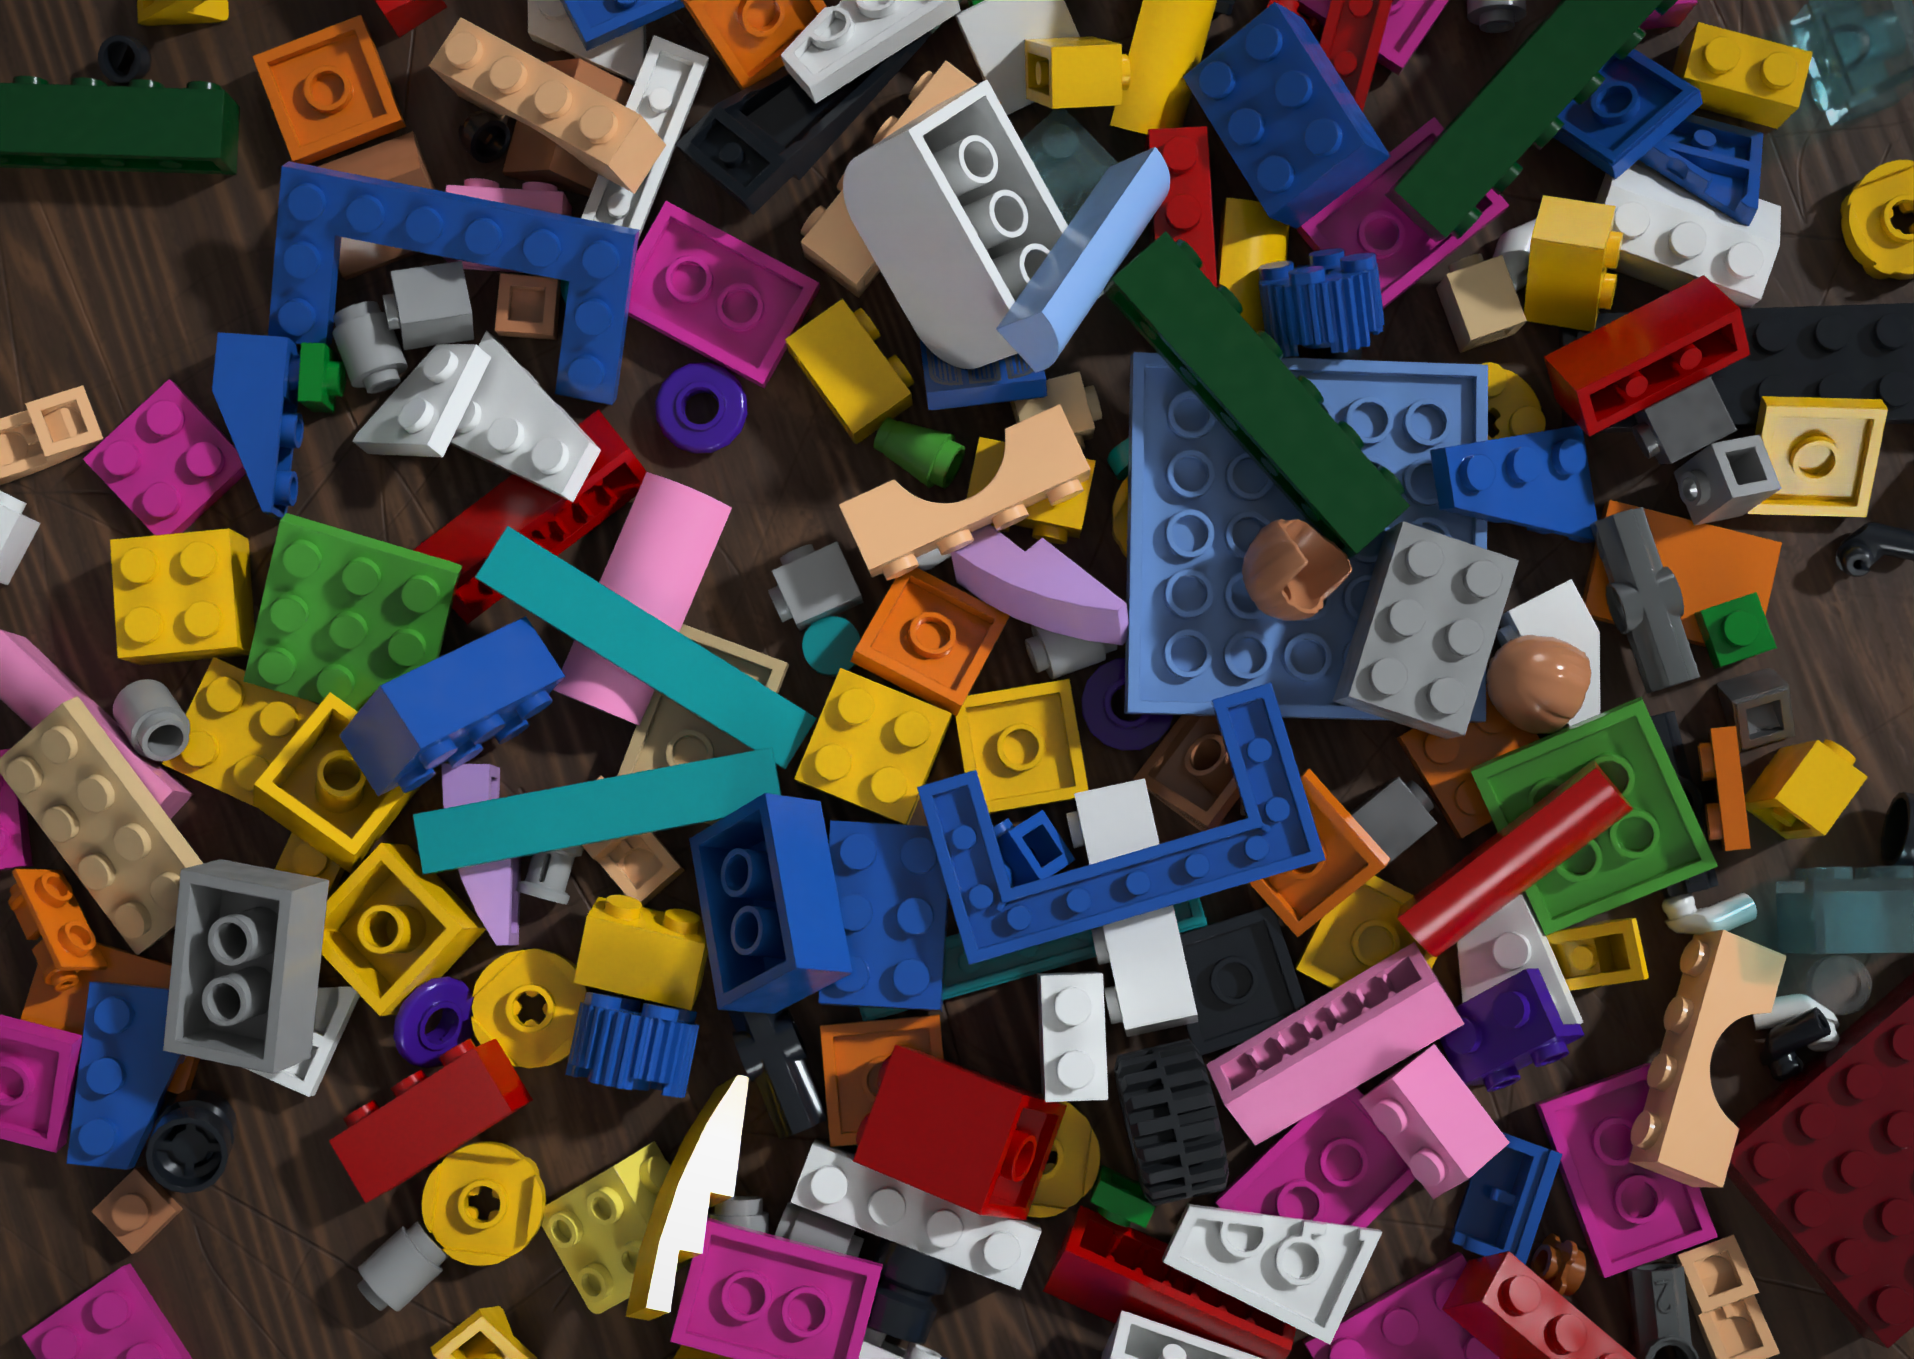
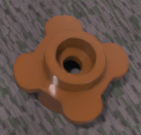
[1531,1234,1586,1296]

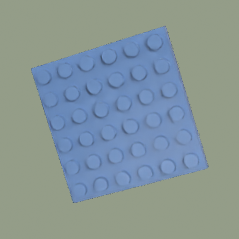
[1124,352,1488,723]

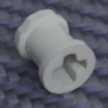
[516,846,584,905]

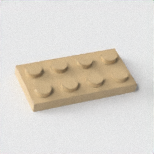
[0,696,203,956]

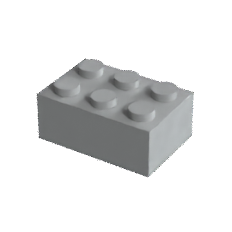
[1333,521,1519,739]
[163,859,329,1074]

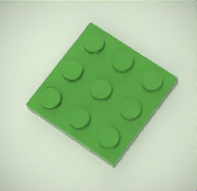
[243,513,463,712]
[1471,697,1718,936]

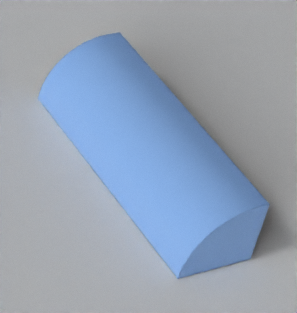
[996,147,1170,373]

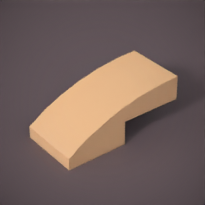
[0,385,104,485]
[582,776,685,907]
[1676,1234,1780,1359]

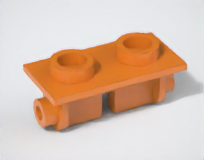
[8,868,108,991]

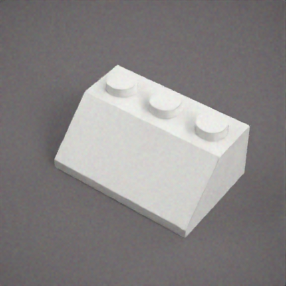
[1595,160,1781,309]

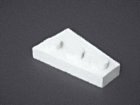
[781,0,961,104]
[450,331,601,502]
[1457,891,1584,1024]
[1161,1204,1382,1344]

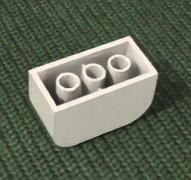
[843,79,1104,369]

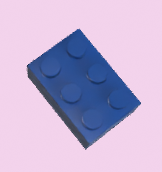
[1183,2,1391,229]
[339,616,565,796]
[689,793,853,1014]
[818,820,949,1012]

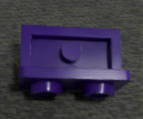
[1440,968,1585,1092]

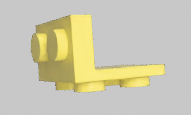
[541,1141,692,1314]

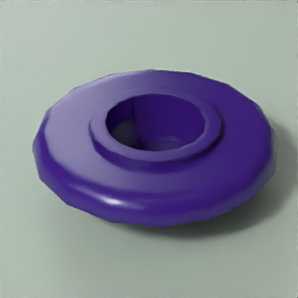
[655,362,748,454]
[1081,658,1173,751]
[393,976,474,1068]

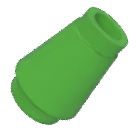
[874,417,965,489]

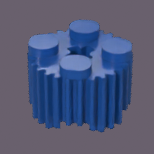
[1258,248,1385,357]
[565,992,700,1098]

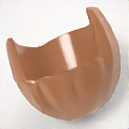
[1242,519,1352,621]
[1486,635,1591,734]

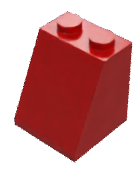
[853,1044,1067,1220]

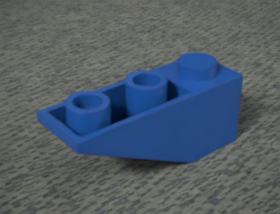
[212,332,304,521]

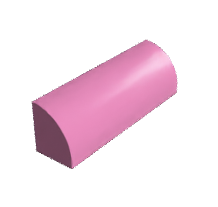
[553,472,732,726]
[0,629,194,819]
[1206,942,1464,1146]

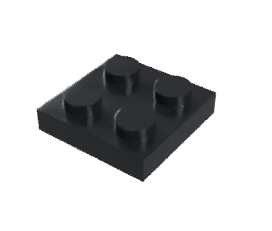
[1180,905,1306,1055]

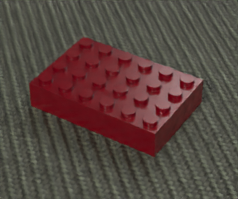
[1727,972,1914,1348]

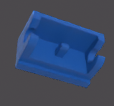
[1449,1132,1562,1265]

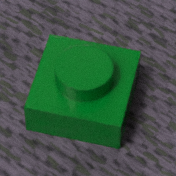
[297,342,346,413]
[1694,592,1777,669]
[1090,1165,1156,1228]

